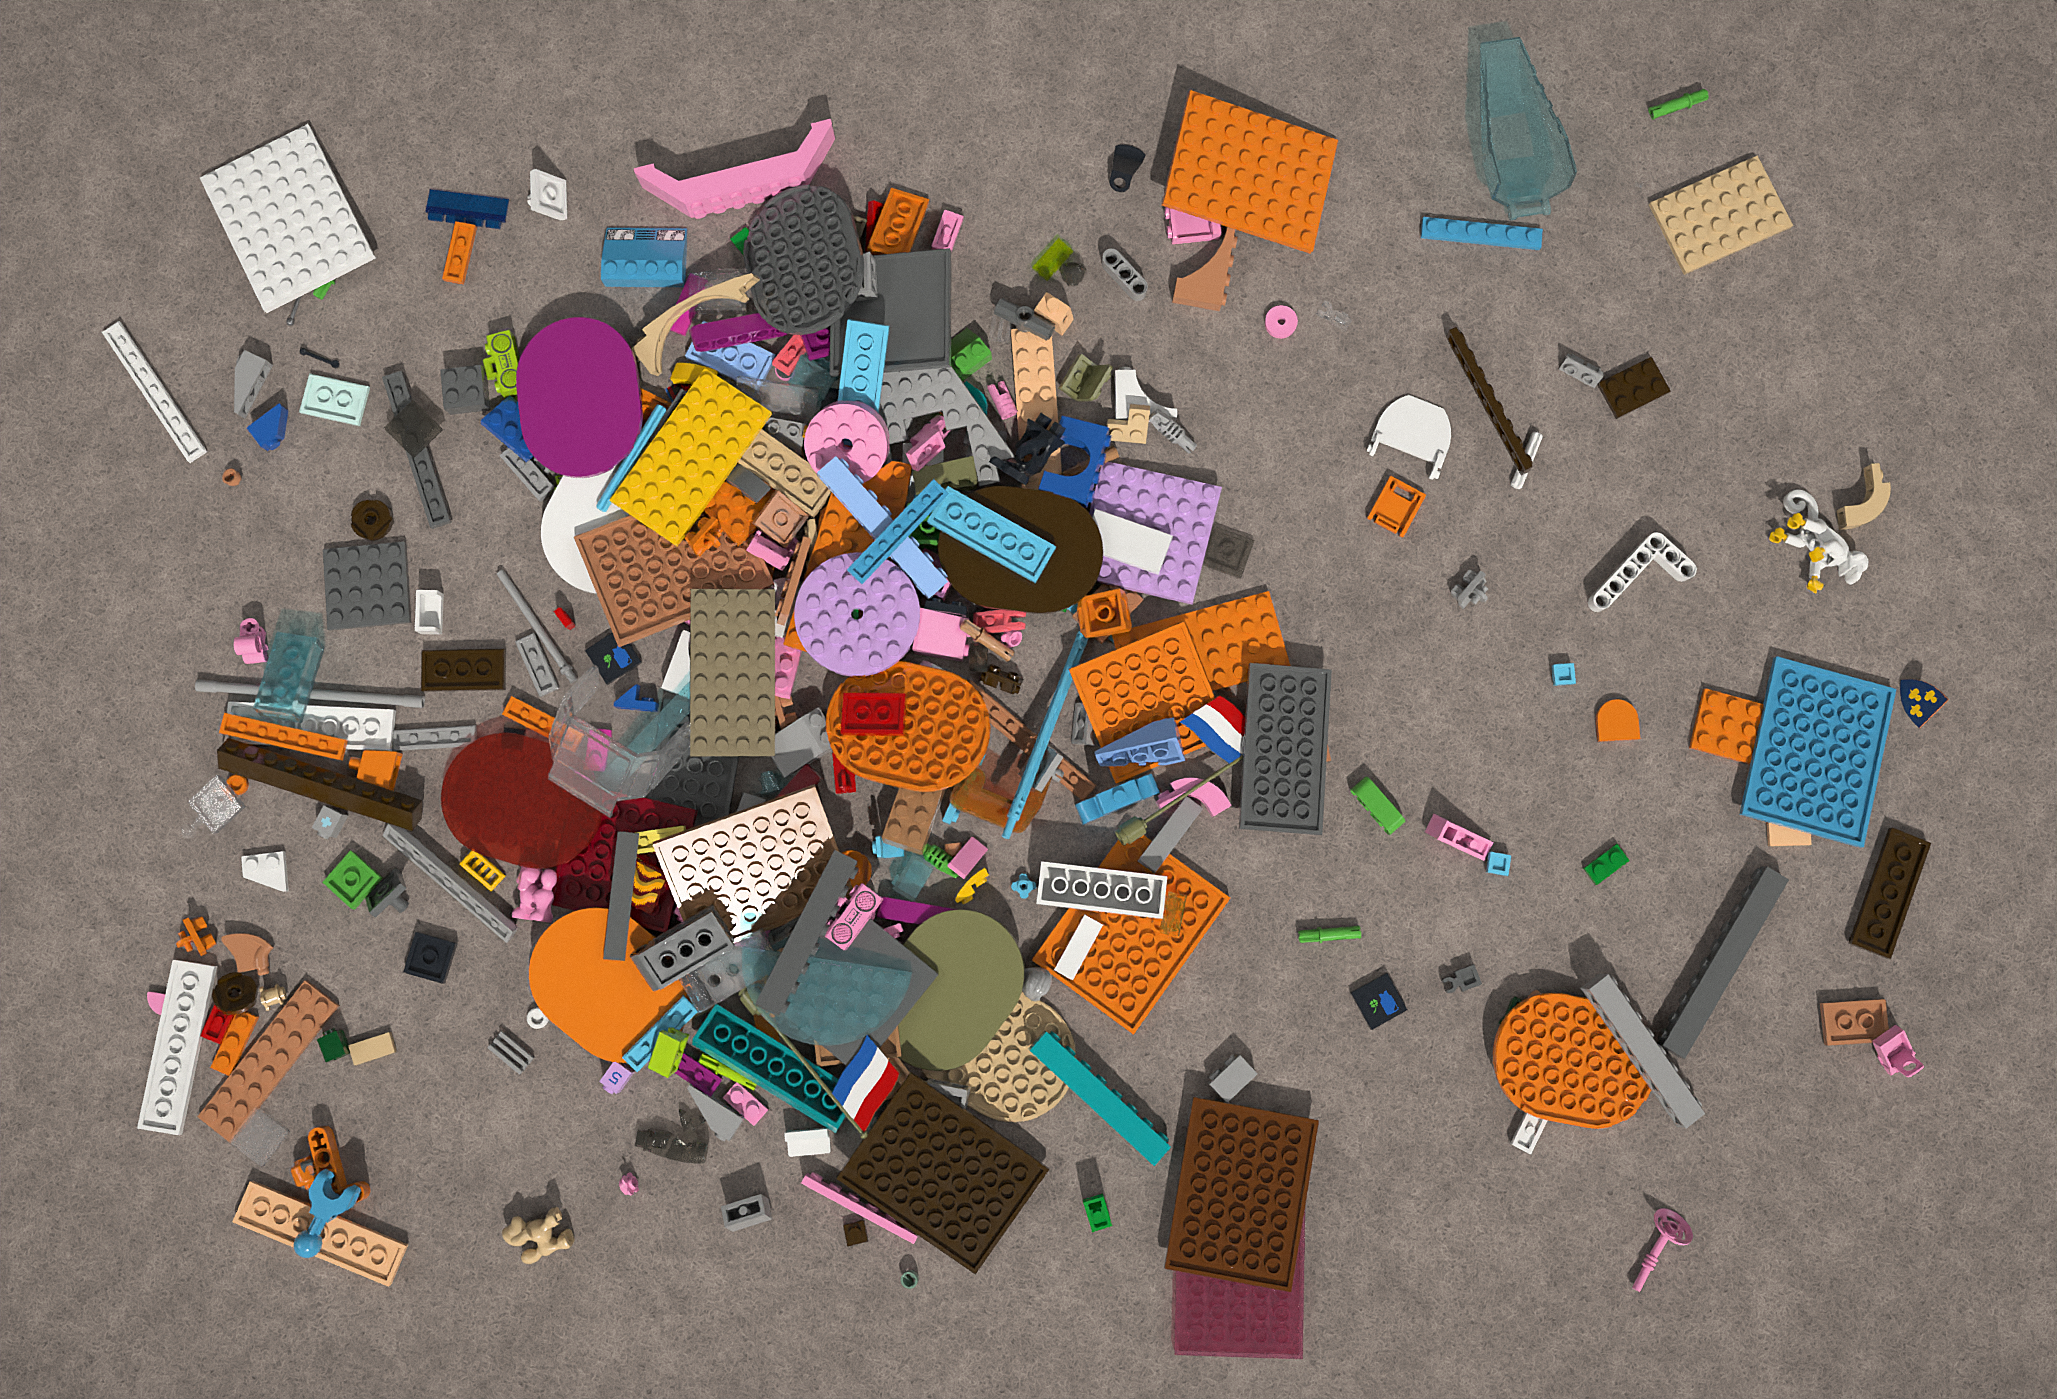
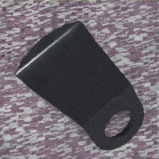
[1109,145,1146,192]

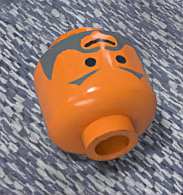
[291,1155,317,1189]

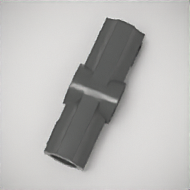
[994,298,1056,341]

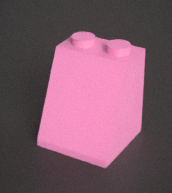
[912,608,971,662]

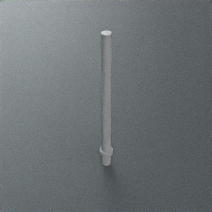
[497,570,578,684]

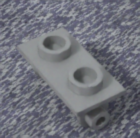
[1559,353,1604,388]

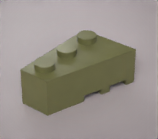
[912,456,977,495]

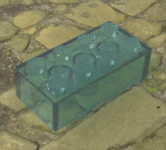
[253,632,325,723]

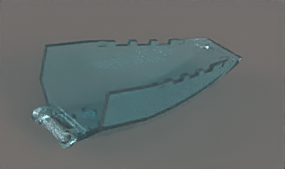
[1480,37,1577,221]

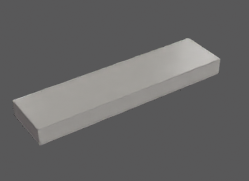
[393,725,477,751]
[1138,796,1203,873]

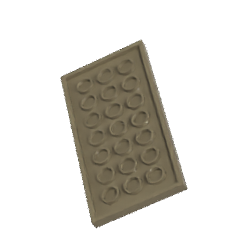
[690,589,775,756]

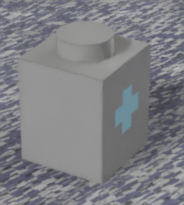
[312,805,348,839]

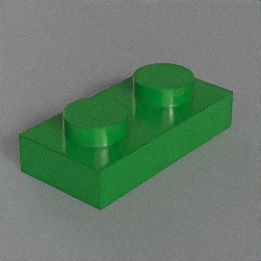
[1583,844,1630,885]

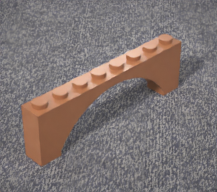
[1172,227,1238,311]

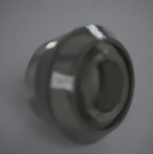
[1059,262,1087,286]

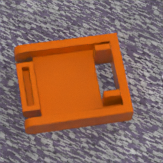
[1367,476,1426,538]

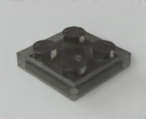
[384,400,444,458]

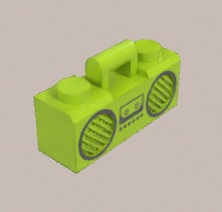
[483,330,520,398]

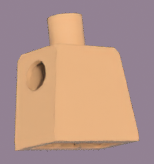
[1034,292,1074,336]

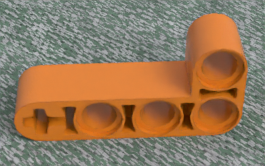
[308,1126,370,1203]

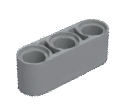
[1102,248,1148,301]

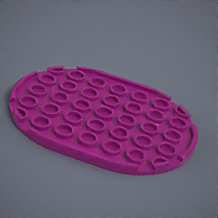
[516,317,643,478]

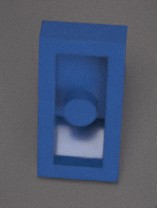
[614,684,659,712]

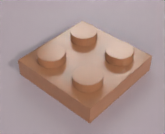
[752,490,809,548]

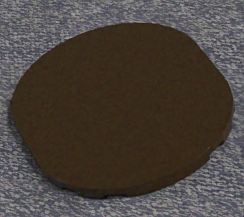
[938,486,1103,614]

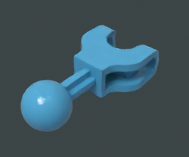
[293,1169,361,1258]

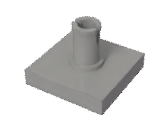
[1018,745,1064,792]

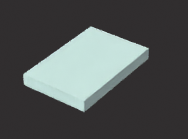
[299,374,370,426]

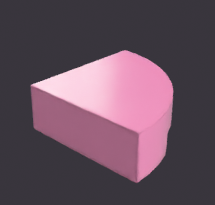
[147,991,165,1015]

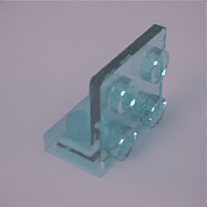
[786,353,841,409]

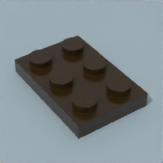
[1597,356,1671,419]

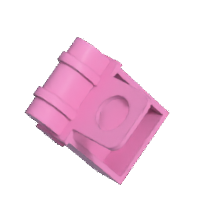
[1872,1025,1924,1077]

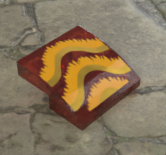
[631,857,668,915]

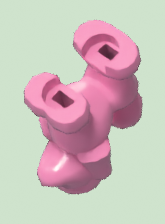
[512,862,557,923]

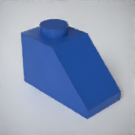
[247,403,289,451]

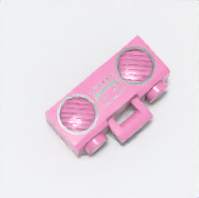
[825,884,884,950]

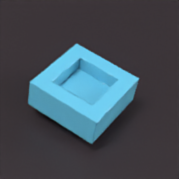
[1551,663,1576,686]
[1486,852,1511,876]

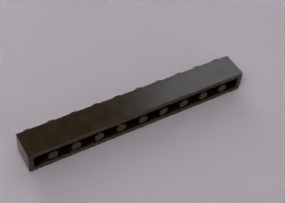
[217,738,422,831]

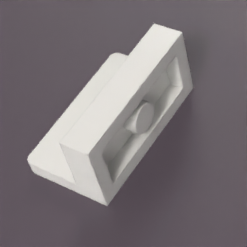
[785,1127,831,1157]

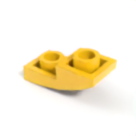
[670,362,718,385]
[955,868,989,905]

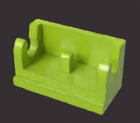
[648,1027,689,1078]

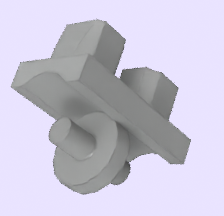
[1451,569,1488,609]

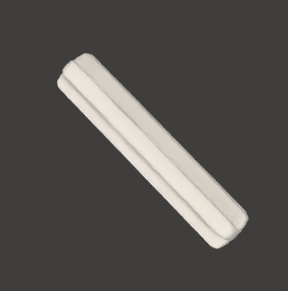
[1511,432,1543,489]

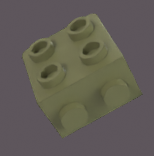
[1058,354,1113,402]

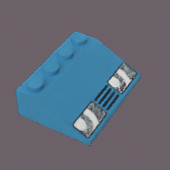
[601,228,687,287]

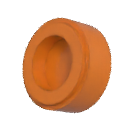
[226,774,249,795]

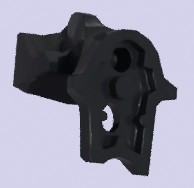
[989,413,1066,485]

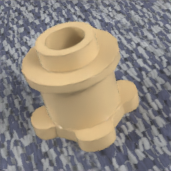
[259,984,287,1011]

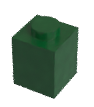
[317,1028,351,1063]

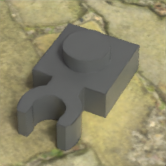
[1441,964,1482,993]

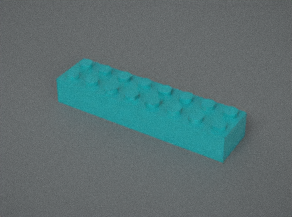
[692,1004,846,1133]

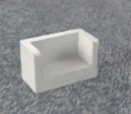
[415,590,444,634]

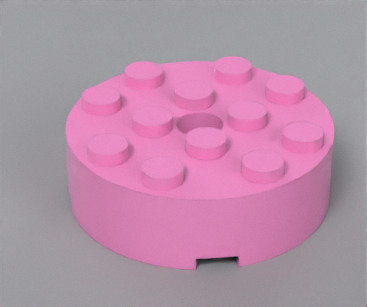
[804,400,890,482]

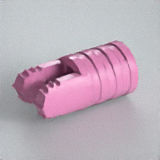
[987,381,1018,420]

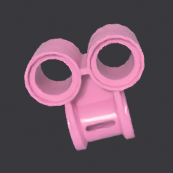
[234,618,269,664]

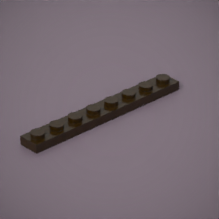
[1446,327,1533,476]

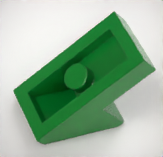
[1082,1193,1112,1232]

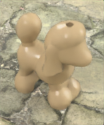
[502,1207,575,1264]

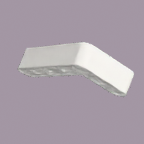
[1588,532,1697,612]

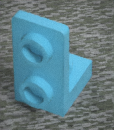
[872,836,905,858]

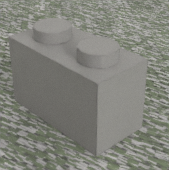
[1208,1054,1257,1103]
[721,1194,773,1232]

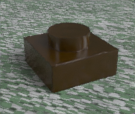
[843,1220,869,1247]

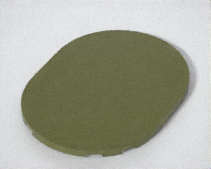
[898,909,1025,1071]

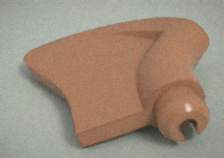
[221,933,274,976]

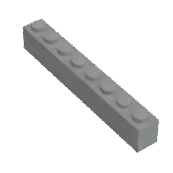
[1581,973,1705,1129]

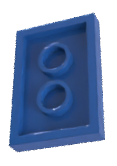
[481,395,533,463]

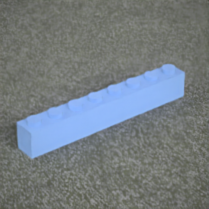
[817,456,948,599]

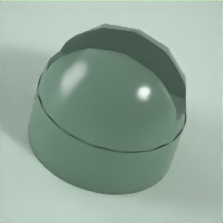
[901,1270,919,1289]

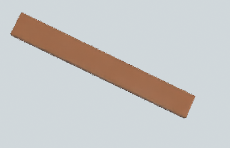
[969,680,1096,801]

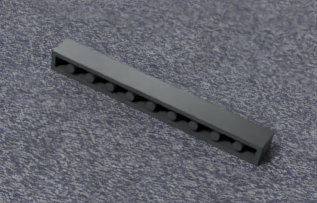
[1657,866,1789,1059]

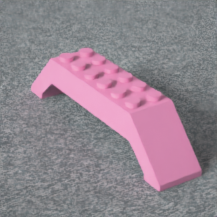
[634,119,835,219]

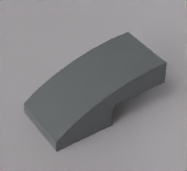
[726,464,771,503]

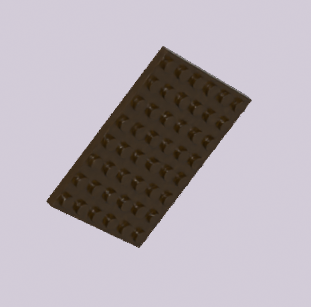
[836,1072,1050,1274]

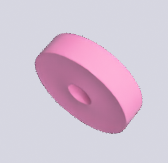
[1265,305,1298,339]

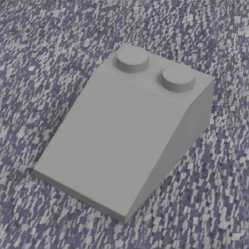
[770,707,832,778]

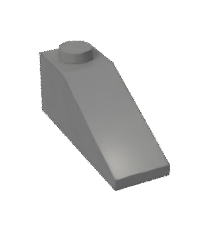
[234,350,273,418]
[687,1084,745,1141]

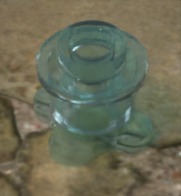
[758,770,782,795]

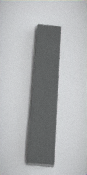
[603,832,639,961]

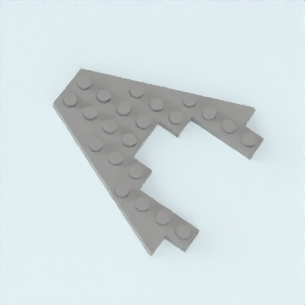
[879,366,1015,486]

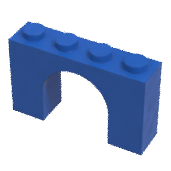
[1038,416,1112,509]

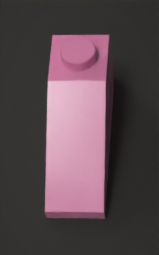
[1425,814,1494,861]

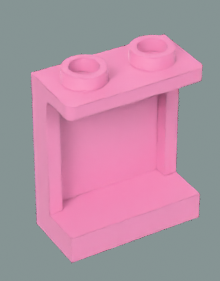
[1164,207,1221,244]

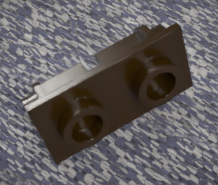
[980,664,1024,695]

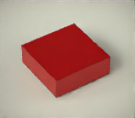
[553,607,576,630]

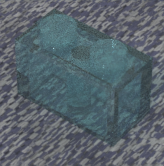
[891,853,935,902]

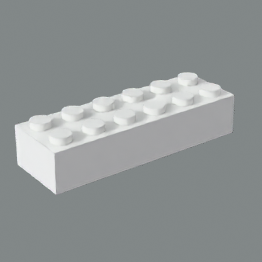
[1036,861,1167,919]

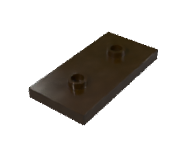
[421,649,506,692]

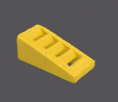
[460,847,506,891]

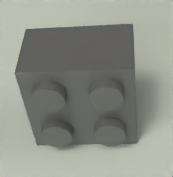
[440,365,490,415]

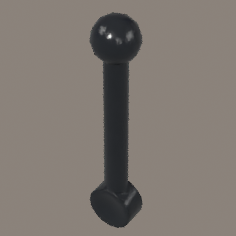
[299,348,340,369]

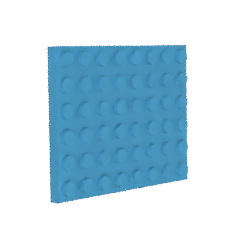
[1739,656,1896,848]

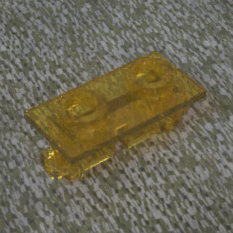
[1159,892,1187,937]

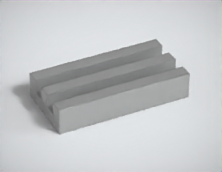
[488,1031,535,1075]

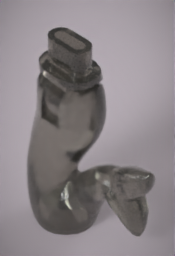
[635,1109,709,1164]

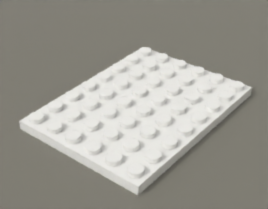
[200,124,376,313]

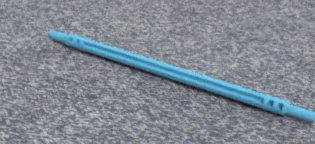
[1002,631,1088,839]

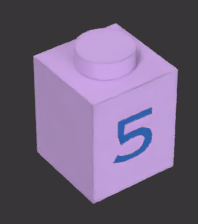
[599,1062,635,1094]

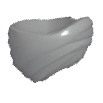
[1022,968,1052,1002]

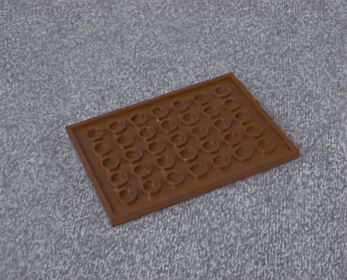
[1164,1097,1319,1292]

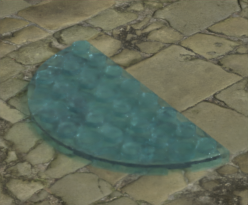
[742,946,912,1046]

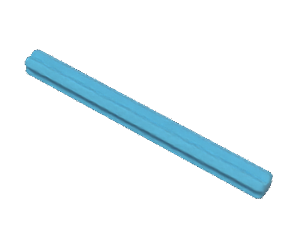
[596,404,666,512]

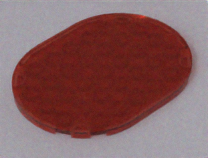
[441,733,603,869]

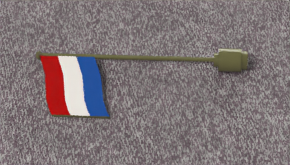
[1115,696,1245,845]
[738,983,900,1138]

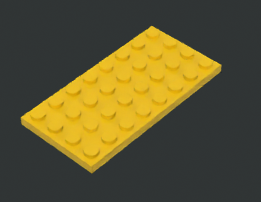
[609,368,772,547]

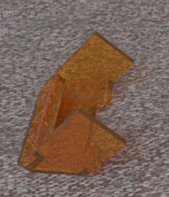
[950,767,1052,833]

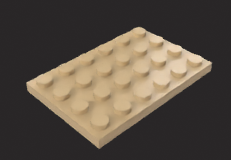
[1649,156,1793,275]

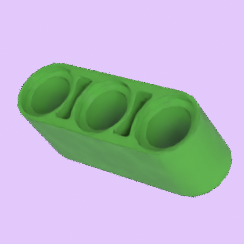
[1350,776,1406,835]

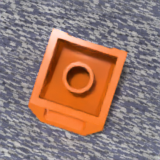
[1077,589,1132,638]

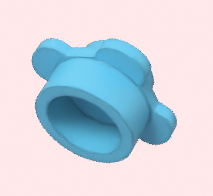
[1011,874,1036,899]

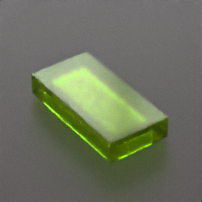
[1032,238,1074,281]

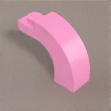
[1156,778,1231,817]

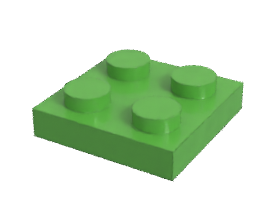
[322,850,383,910]

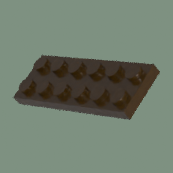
[1848,827,1931,959]

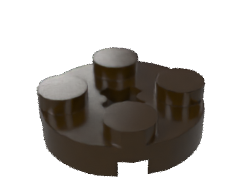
[350,499,394,541]
[212,972,258,1015]

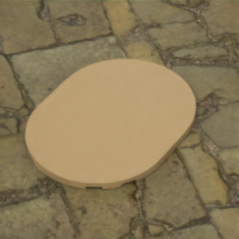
[922,991,1076,1122]

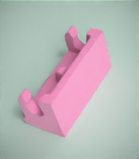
[746,530,794,571]

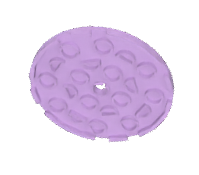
[794,553,920,676]

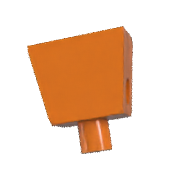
[349,750,403,791]

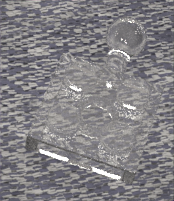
[180,775,246,839]

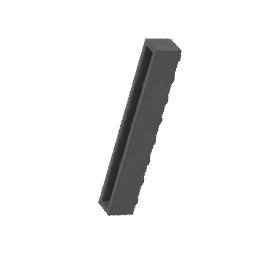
[755,850,859,1017]

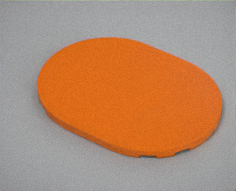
[826,661,991,792]
[529,908,691,1063]
[1493,993,1651,1129]

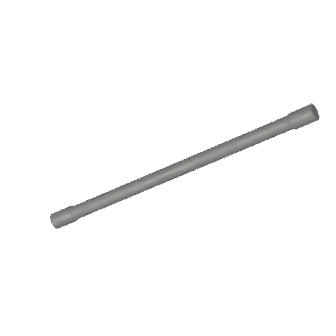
[195,679,425,708]

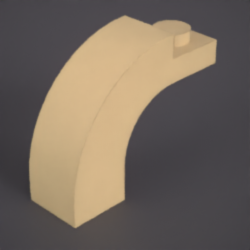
[1837,463,1891,530]

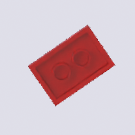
[840,693,907,736]

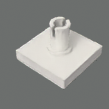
[527,169,567,220]

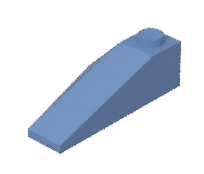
[1095,717,1185,766]

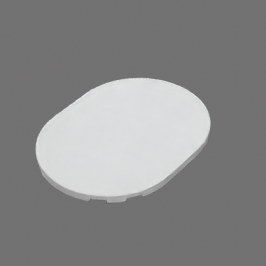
[541,442,650,594]

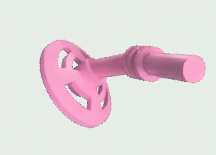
[1632,1208,1693,1292]

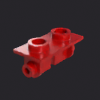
[832,753,856,794]

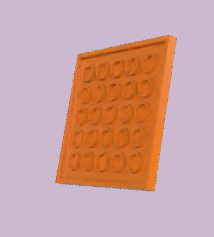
[1068,621,1215,784]

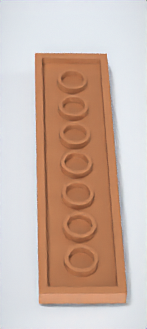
[197,980,340,1143]

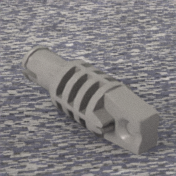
[1149,409,1197,454]

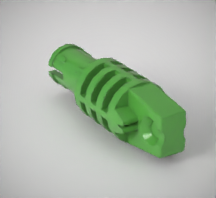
[923,843,959,878]

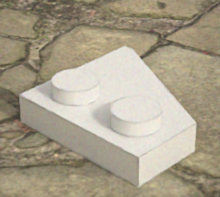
[241,851,289,892]

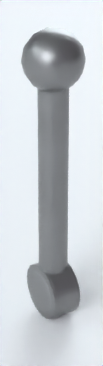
[286,296,302,326]

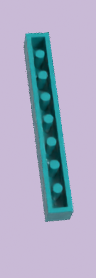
[1028,1030,1171,1166]

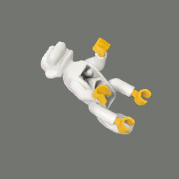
[1769,490,1869,594]

